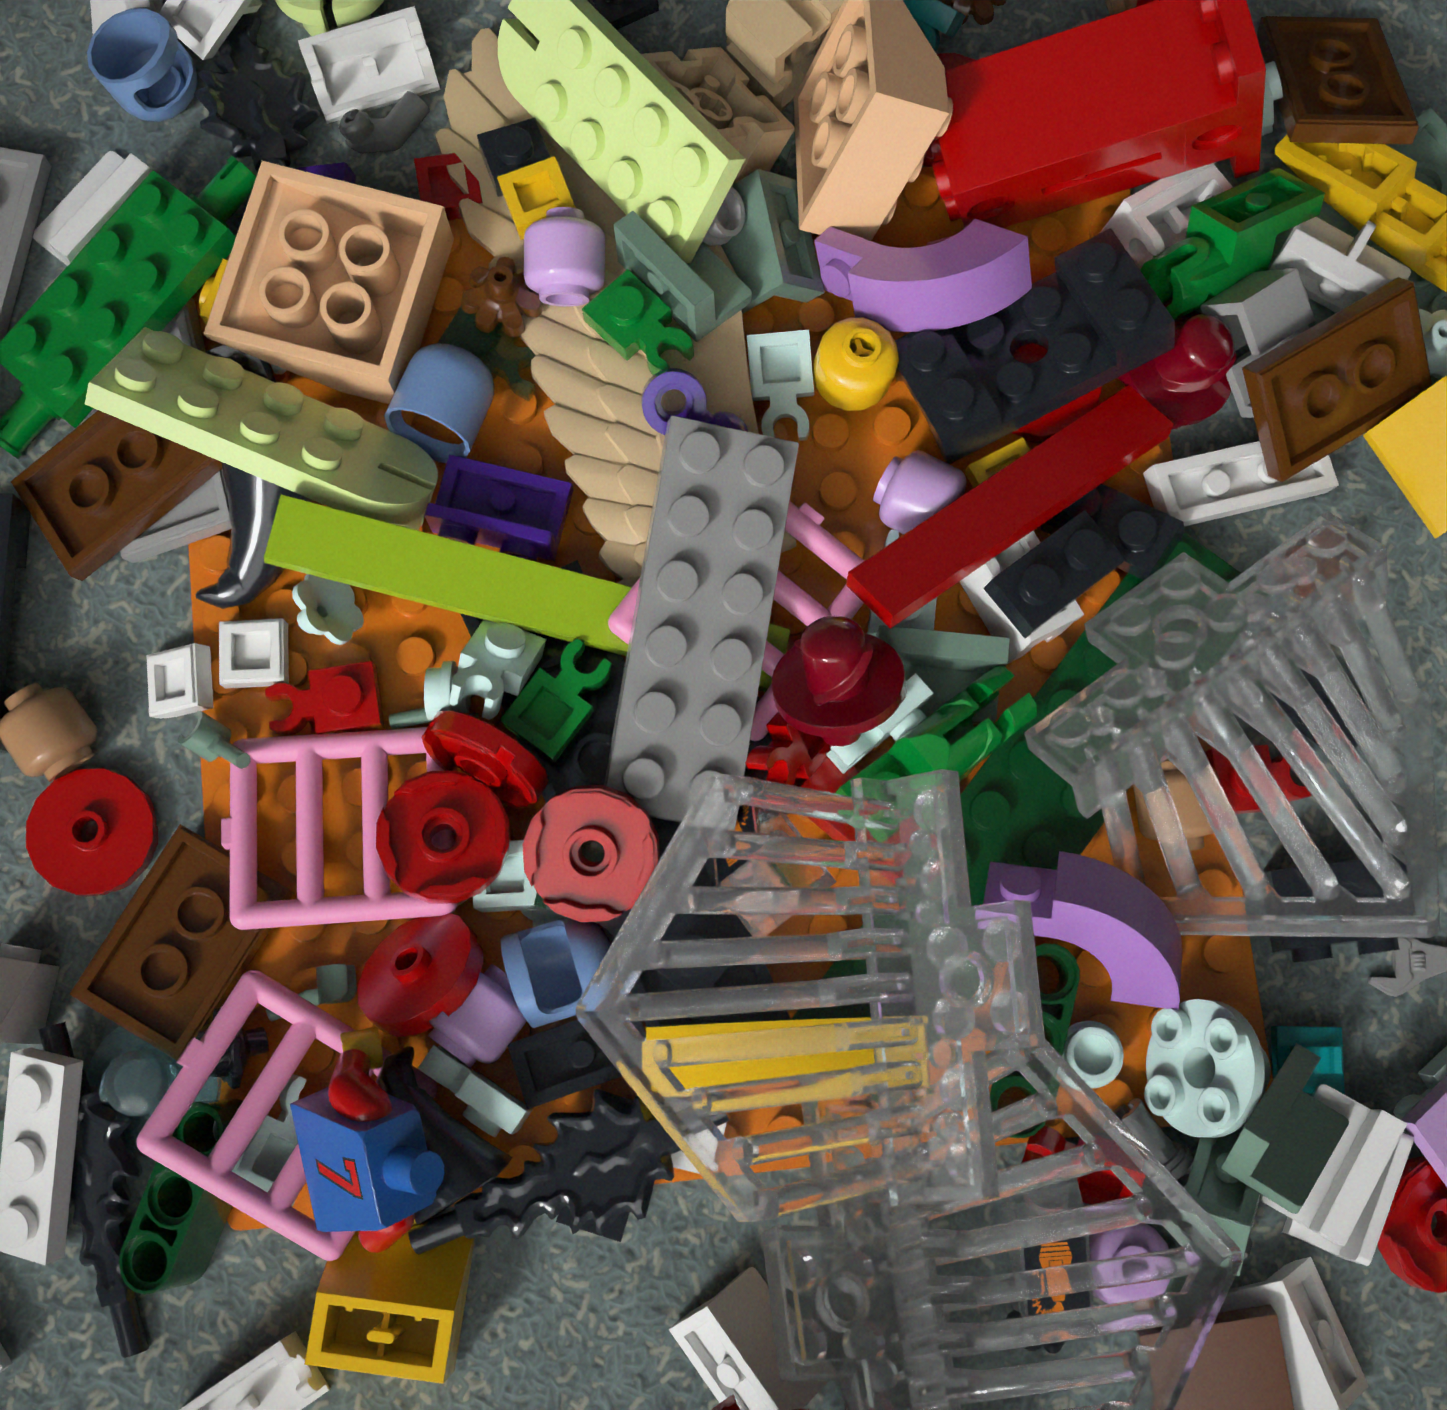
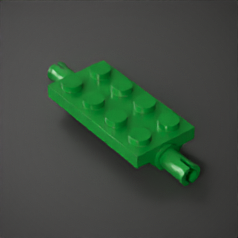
[0,156,257,459]

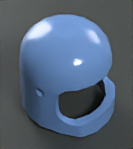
[87,8,198,122]
[384,343,494,463]
[501,918,618,1028]

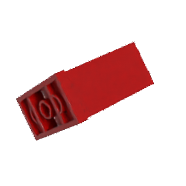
[930,0,1266,228]

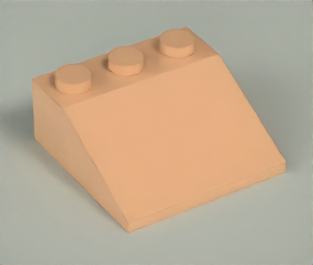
[793,0,953,241]
[204,161,454,404]

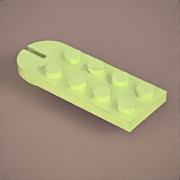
[498,0,746,263]
[85,327,438,531]

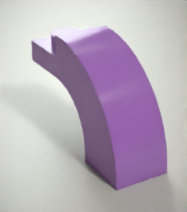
[814,219,1032,332]
[981,851,1182,1010]

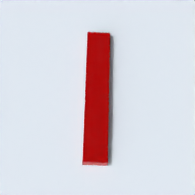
[846,385,1174,629]

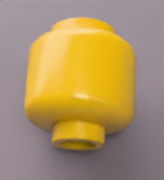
[812,317,899,411]

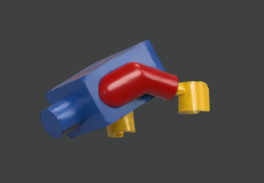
[290,1027,444,1253]

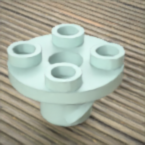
[1144,999,1271,1138]

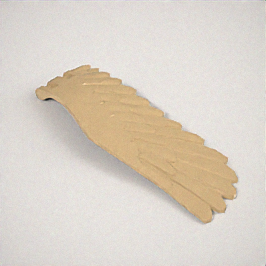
[435,17,796,587]

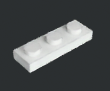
[1143,441,1339,527]
[0,1047,83,1265]

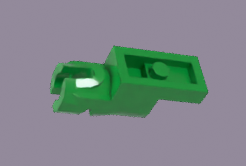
[1140,167,1325,321]
[833,666,1037,846]

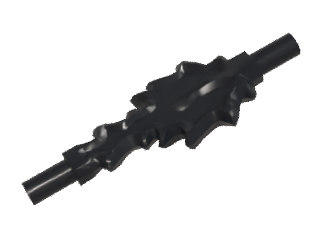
[194,13,320,172]
[38,1022,149,1358]
[408,1089,731,1255]

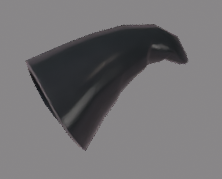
[195,462,322,609]
[376,1046,513,1225]

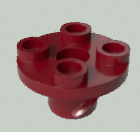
[1118,304,1237,429]
[772,616,907,747]

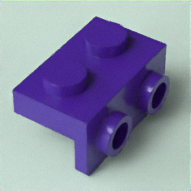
[424,454,574,562]

